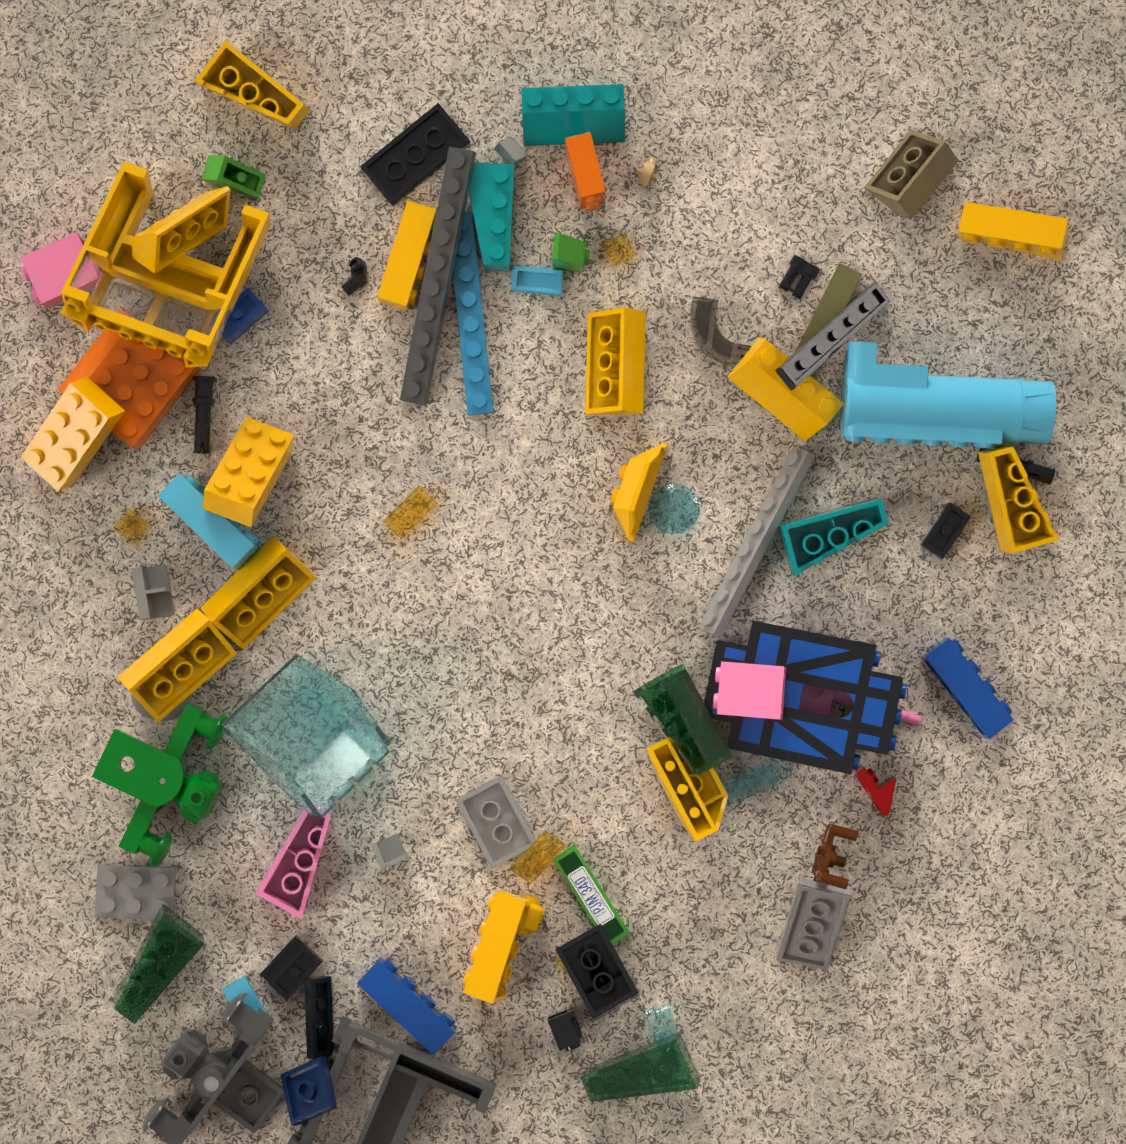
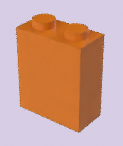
[565,132,606,211]

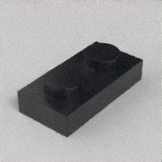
[920,502,971,560]

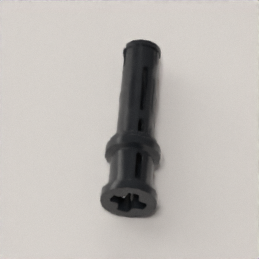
[192,376,216,454]

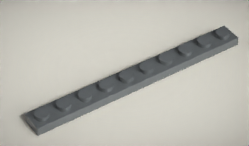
[400,147,476,406]

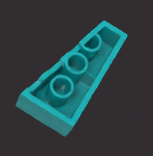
[469,163,515,272]

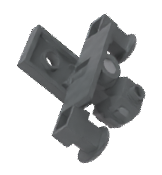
[143,993,284,1144]

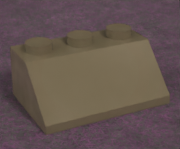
[864,129,959,220]

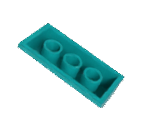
[521,84,625,146]

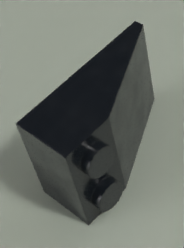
[555,923,640,1021]

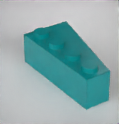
[778,497,889,576]

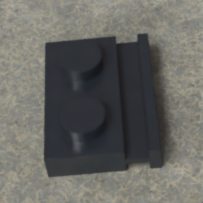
[259,935,324,1001]

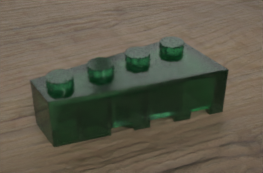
[632,664,733,776]
[114,904,204,1024]
[580,1032,701,1102]

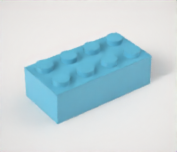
[158,473,261,570]

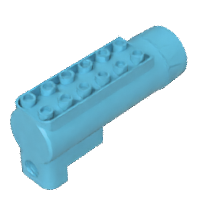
[840,341,1056,449]

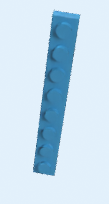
[453,211,493,416]

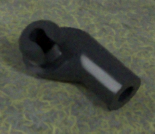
[341,257,367,296]

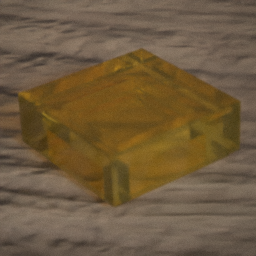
[602,233,636,267]
[113,508,150,544]

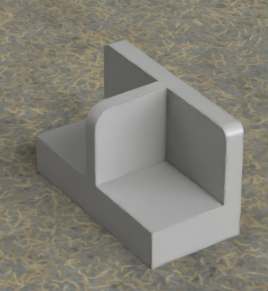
[131,565,174,620]

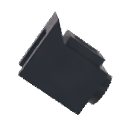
[548,1006,582,1052]

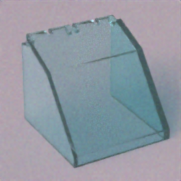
[221,654,391,818]

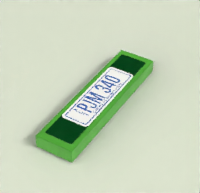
[553,844,630,944]

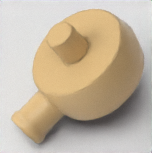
[635,157,659,187]

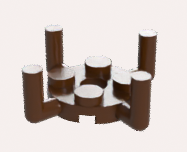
[811,824,858,890]

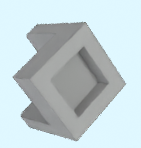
[372,834,408,870]

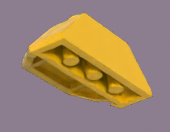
[610,443,668,543]
[646,737,728,842]

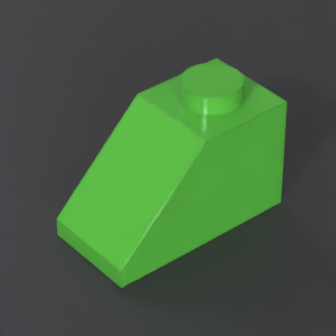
[201,155,266,199]
[552,233,590,272]

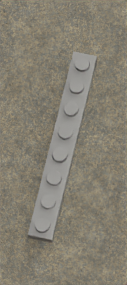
[699,447,815,638]

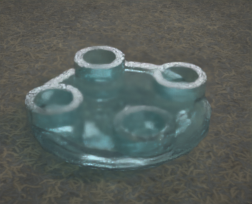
[649,483,700,534]

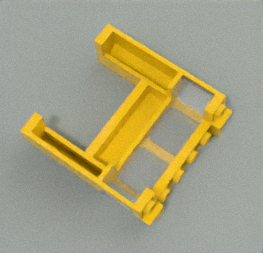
[61,161,271,368]

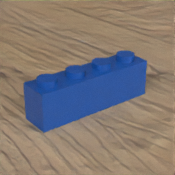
[921,638,1014,739]
[357,957,456,1056]

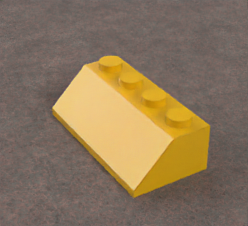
[132,186,231,274]
[585,307,646,416]
[727,337,844,441]
[201,536,317,649]
[117,609,237,723]

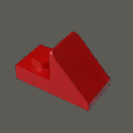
[853,766,896,816]

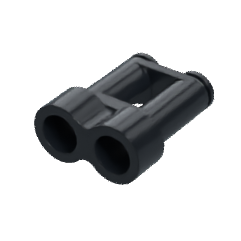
[778,255,820,300]

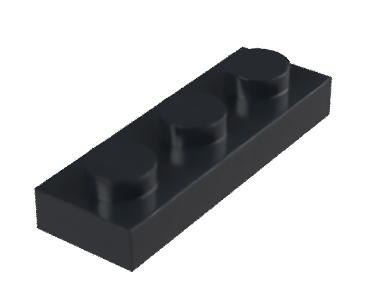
[304,976,334,1059]

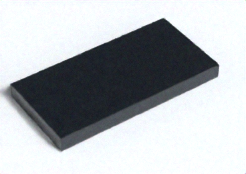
[360,103,471,207]

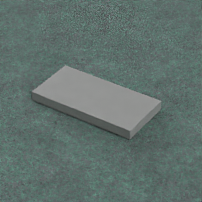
[776,878,852,970]

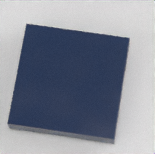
[280,1056,338,1126]

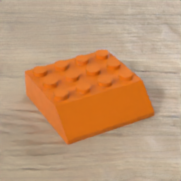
[58,309,201,451]

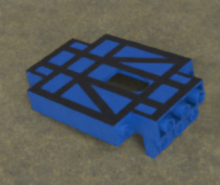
[701,621,907,775]

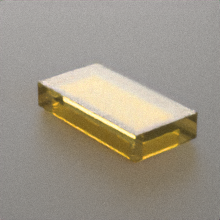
[383,485,438,540]
[511,830,566,884]

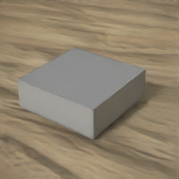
[494,137,528,165]

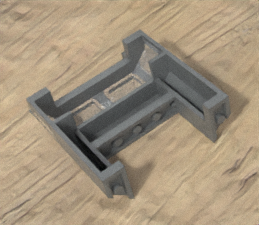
[288,1017,496,1144]

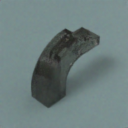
[690,296,752,368]

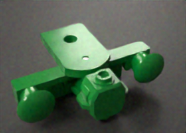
[92,703,228,868]

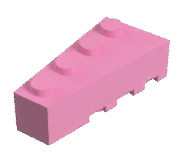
[256,799,332,919]

